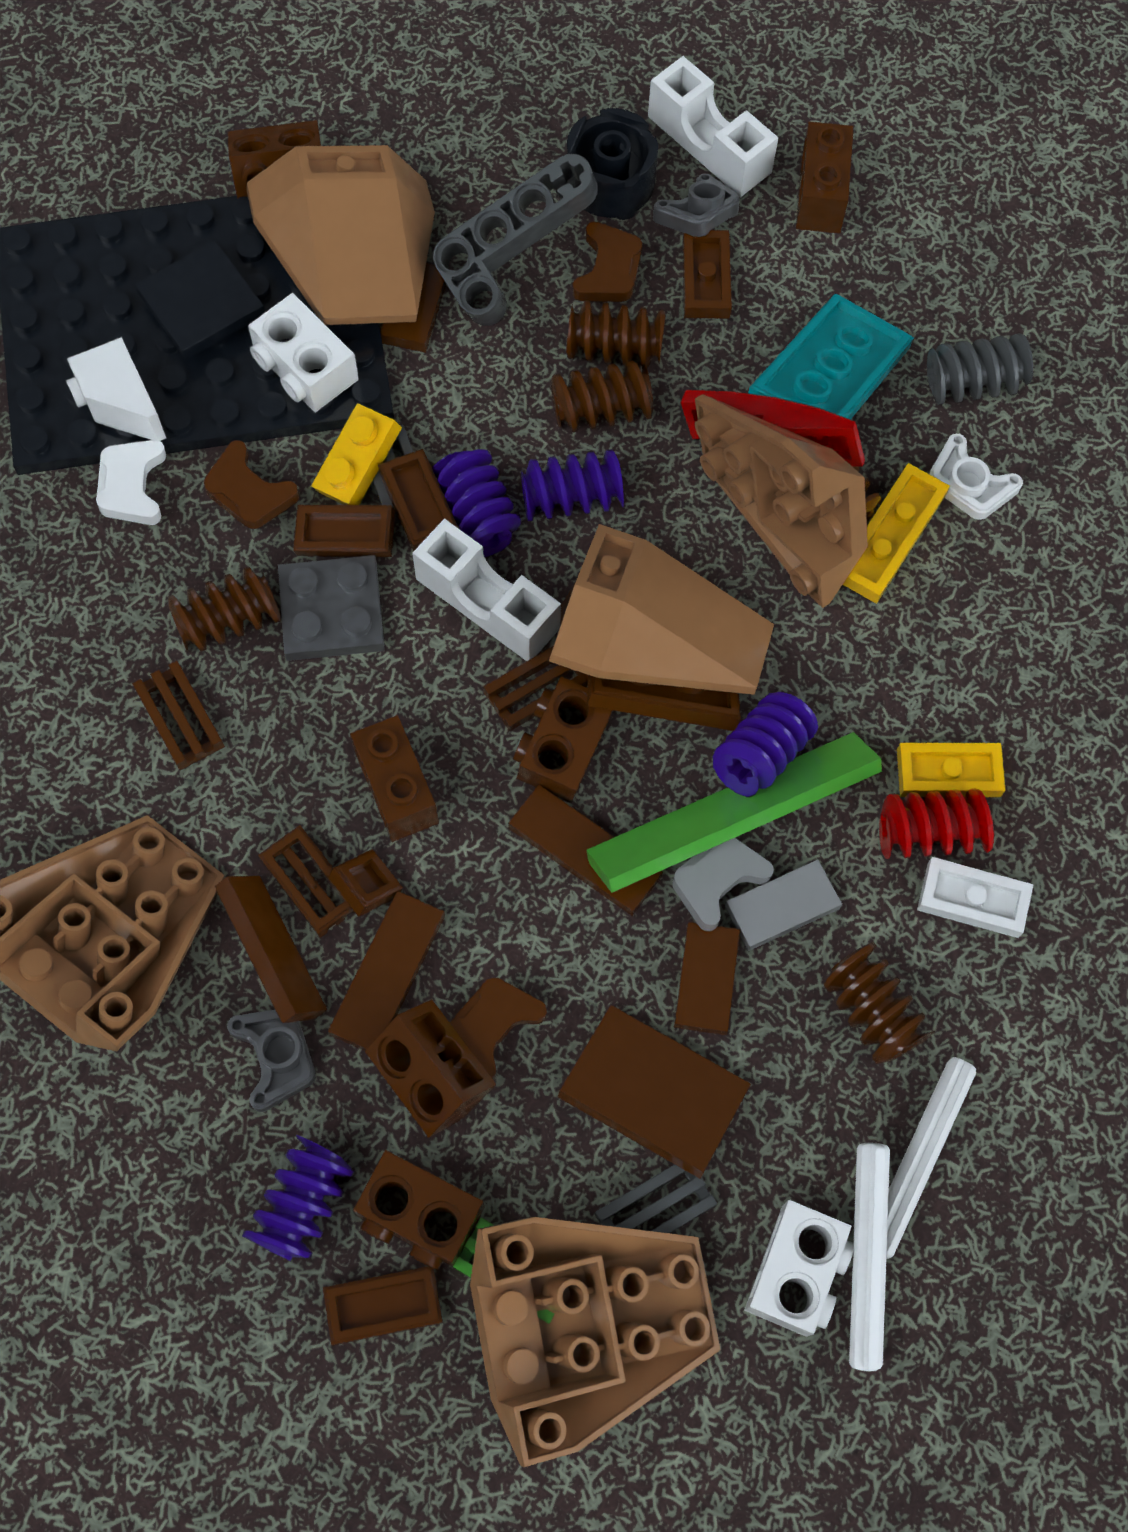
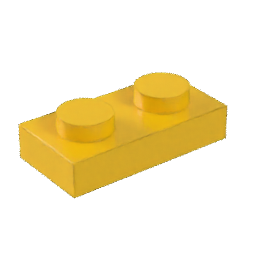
[311,403,402,505]
[897,743,1005,797]

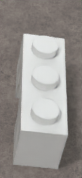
[648,56,778,198]
[412,518,561,661]

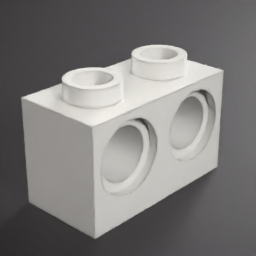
[248,293,359,413]
[744,1200,854,1337]

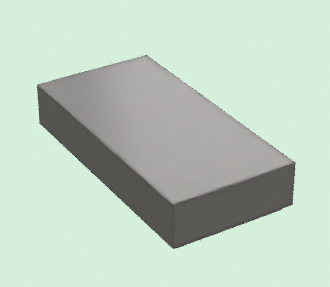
[725,860,842,951]

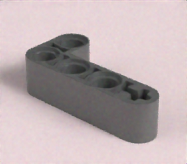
[433,154,598,326]

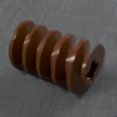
[566,300,666,369]
[551,361,653,433]
[168,566,281,653]
[824,942,935,1064]

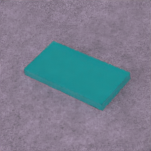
[748,294,914,420]

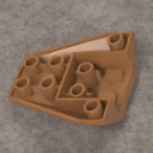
[246,145,435,325]
[695,394,868,608]
[549,524,774,695]
[0,815,225,1052]
[470,1217,721,1467]

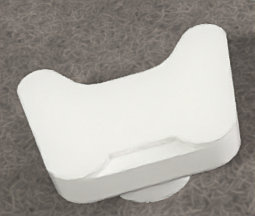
[929,433,1023,520]
[96,440,166,525]

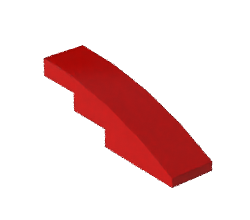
[680,390,865,467]

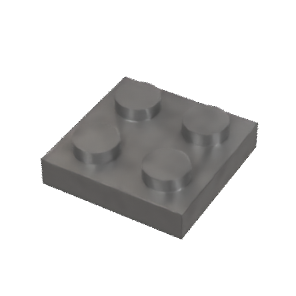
[278,555,385,661]

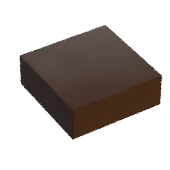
[328,849,403,917]

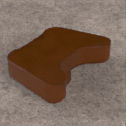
[573,222,642,302]
[204,440,299,529]
[450,978,547,1080]

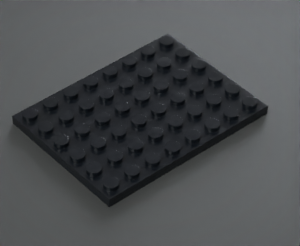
[0,196,394,475]

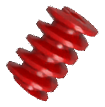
[879,788,994,859]

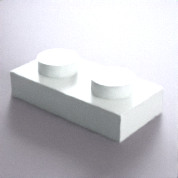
[917,857,1033,938]

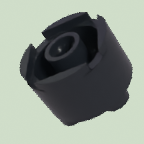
[567,108,658,220]

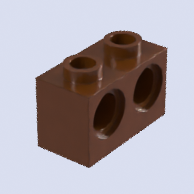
[227,120,321,199]
[796,121,854,234]
[513,677,613,803]
[350,715,439,842]
[365,999,496,1138]
[353,1150,485,1271]

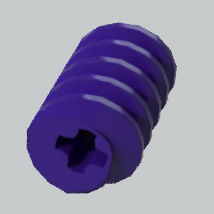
[432,449,521,557]
[521,449,624,522]
[713,692,818,797]
[242,1135,355,1262]

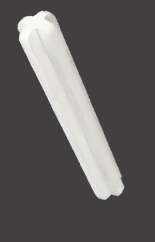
[886,1057,976,1259]
[849,1143,890,1371]

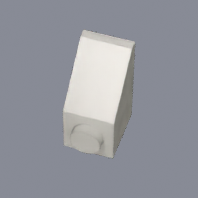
[66,337,166,442]

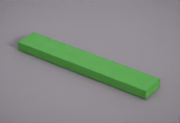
[586,732,882,893]

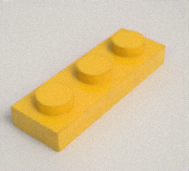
[843,463,950,604]

